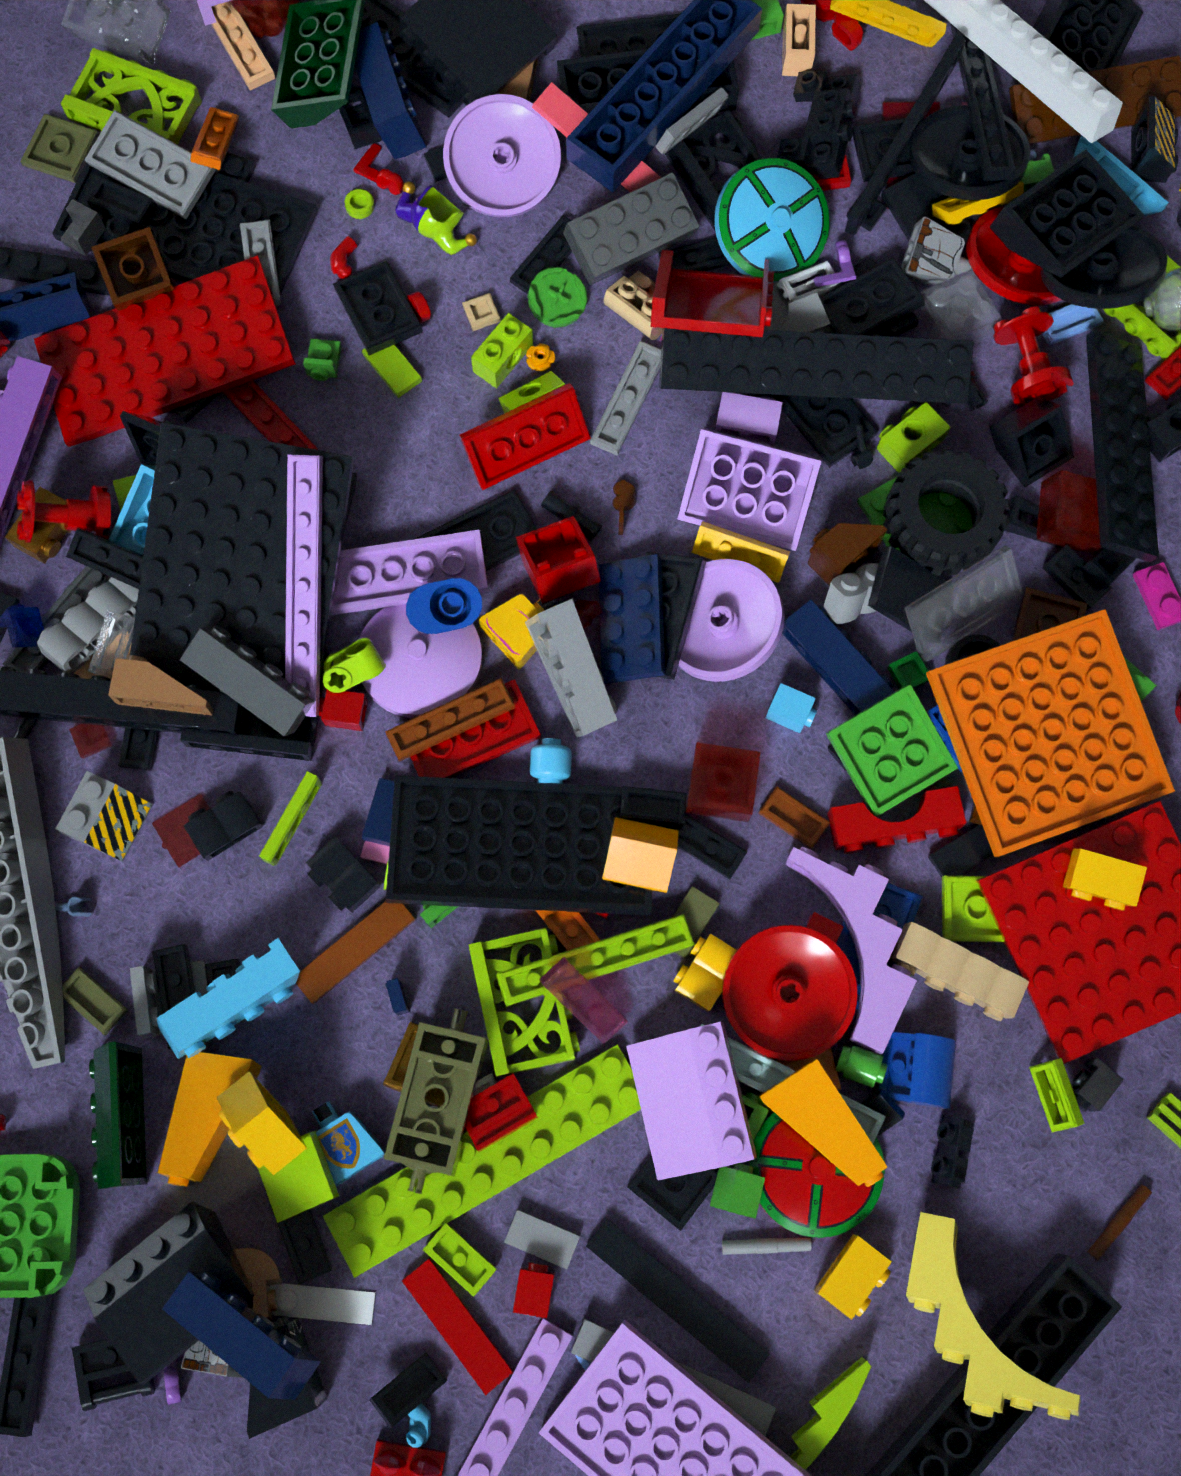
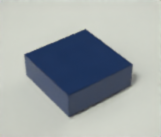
[385,978,410,1016]

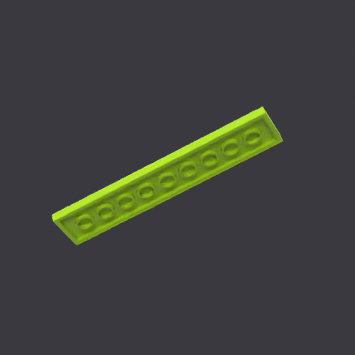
[323,1044,641,1278]

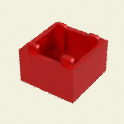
[516,516,601,603]

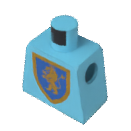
[312,1101,386,1187]

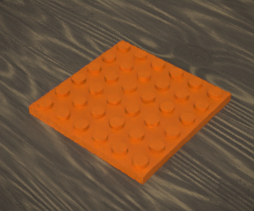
[926,609,1175,857]

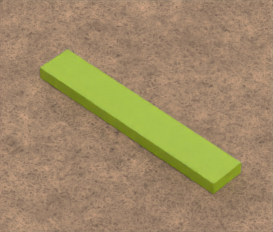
[496,914,695,1007]

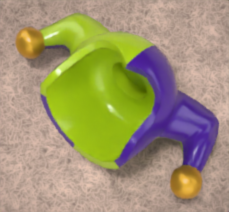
[395,181,477,255]

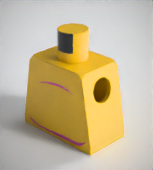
[479,594,556,670]

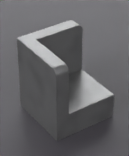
[61,199,106,256]

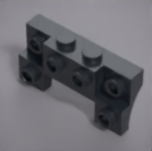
[777,69,861,179]

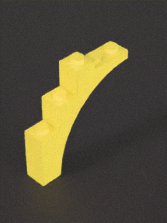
[906,1212,1081,1420]

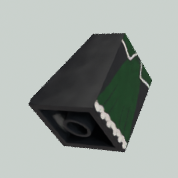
[247,1315,327,1439]

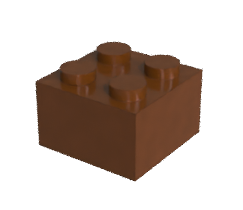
[91,227,175,311]

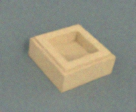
[462,293,501,331]

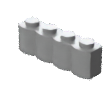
[37,577,139,673]

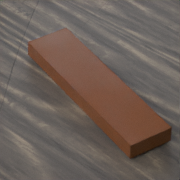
[385,678,515,762]
[296,901,416,1004]

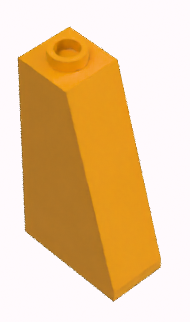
[157,1052,261,1187]
[759,1059,887,1187]

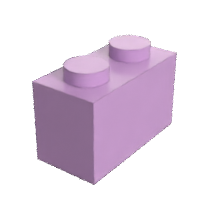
[715,392,783,446]

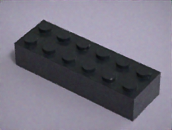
[557,49,739,117]

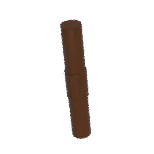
[1087,1184,1152,1261]

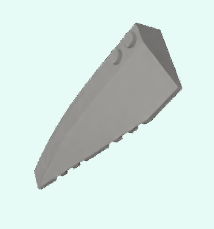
[0,737,65,1069]

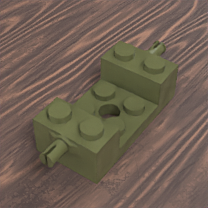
[384,1008,488,1194]

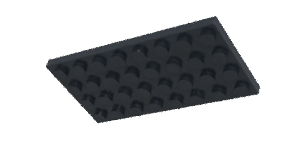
[52,163,317,295]
[386,775,653,915]

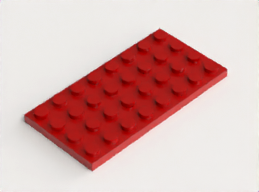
[34,255,296,447]

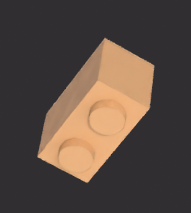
[782,4,816,76]

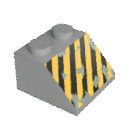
[55,771,153,862]

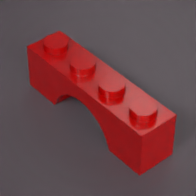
[827,786,966,854]

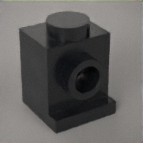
[1071,1057,1124,1112]

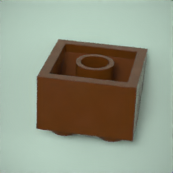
[807,523,887,587]

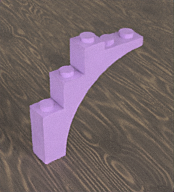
[785,847,917,1055]

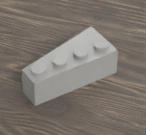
[525,599,617,738]

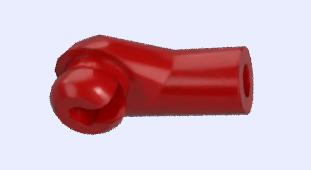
[330,236,358,279]

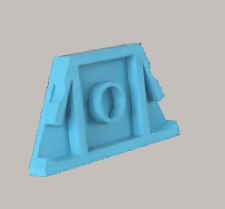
[1073,135,1169,217]

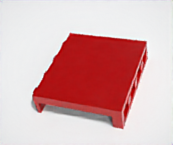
[650,250,774,337]

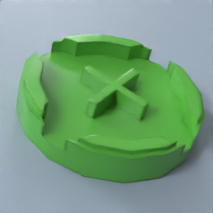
[527,267,587,328]

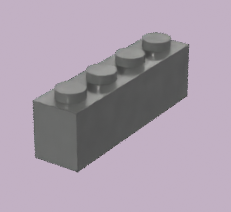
[180,625,315,736]

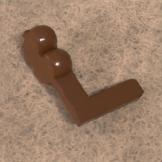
[612,480,637,535]

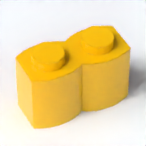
[673,933,736,1012]

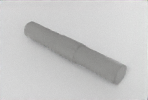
[722,1237,812,1255]

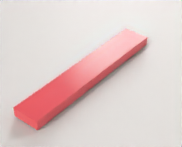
[532,82,687,200]

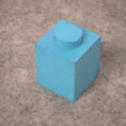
[765,683,817,733]

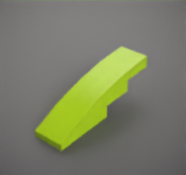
[790,1357,872,1470]

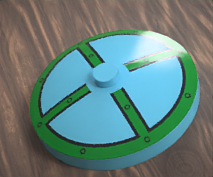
[715,158,829,282]

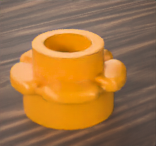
[526,343,555,372]

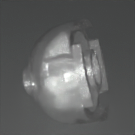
[1143,268,1181,331]

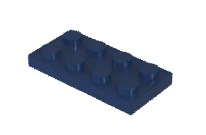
[599,554,665,684]

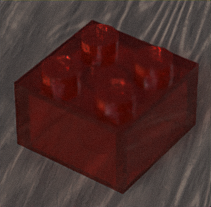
[1036,470,1102,553]
[686,742,761,822]

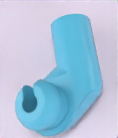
[406,1403,431,1448]

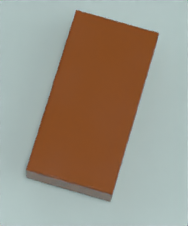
[759,786,830,850]

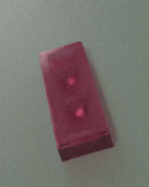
[539,957,628,1044]

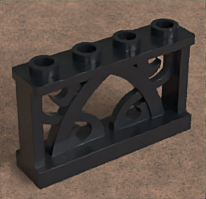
[665,110,761,231]

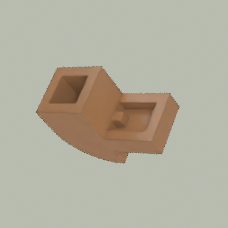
[233,1248,284,1322]

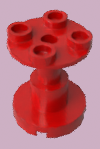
[993,306,1074,407]
[17,479,111,543]

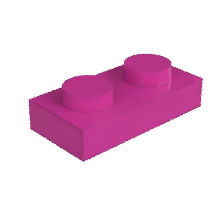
[1133,562,1181,630]

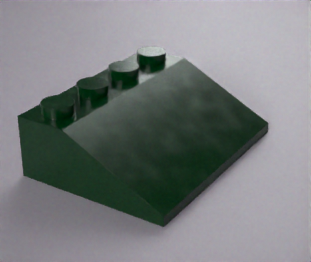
[271,0,365,128]
[89,1042,147,1189]

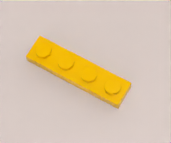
[830,0,947,47]

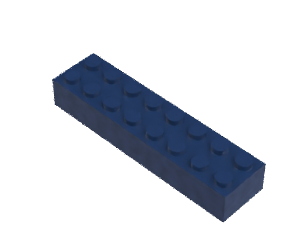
[566,0,763,192]

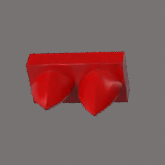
[370,1439,446,1476]

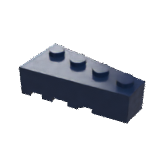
[355,22,427,159]
[162,1271,321,1400]

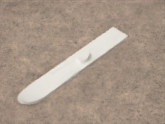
[247,1283,376,1325]

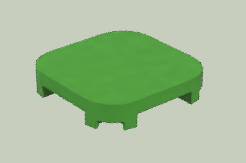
[0,1154,80,1298]

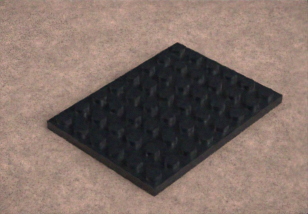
[130,422,355,691]

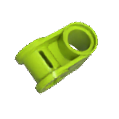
[323,637,386,693]

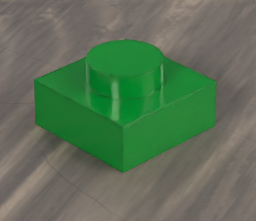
[887,651,929,689]

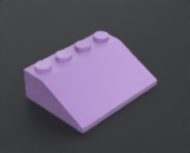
[677,427,821,551]
[626,1022,757,1180]

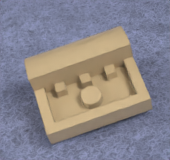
[604,270,662,340]

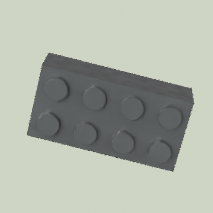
[563,172,700,286]

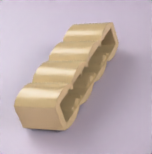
[889,922,1029,1021]

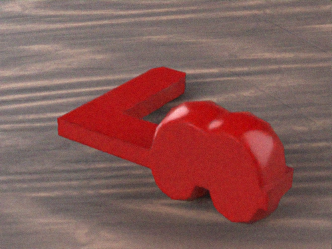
[353,143,404,195]

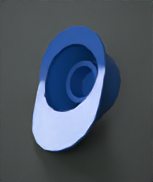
[406,578,482,634]

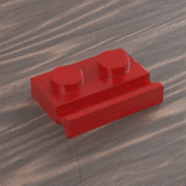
[465,1073,538,1152]

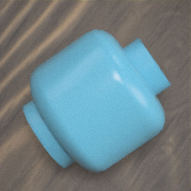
[530,738,572,784]

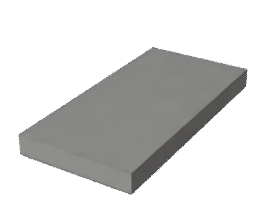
[85,110,216,219]

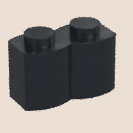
[184,791,263,861]
[306,836,381,913]

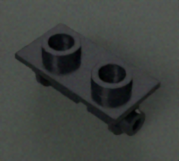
[931,1115,974,1189]

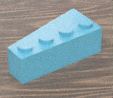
[157,938,300,1059]

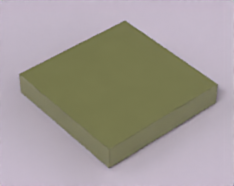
[20,113,99,183]

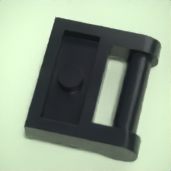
[72,1338,155,1411]

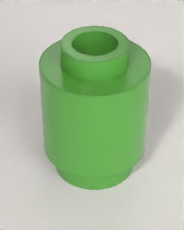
[836,1045,888,1088]

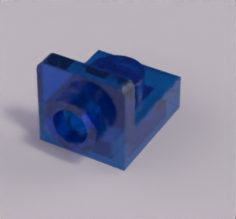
[0,604,44,648]

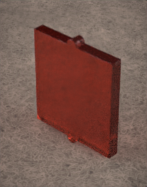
[152,794,210,868]

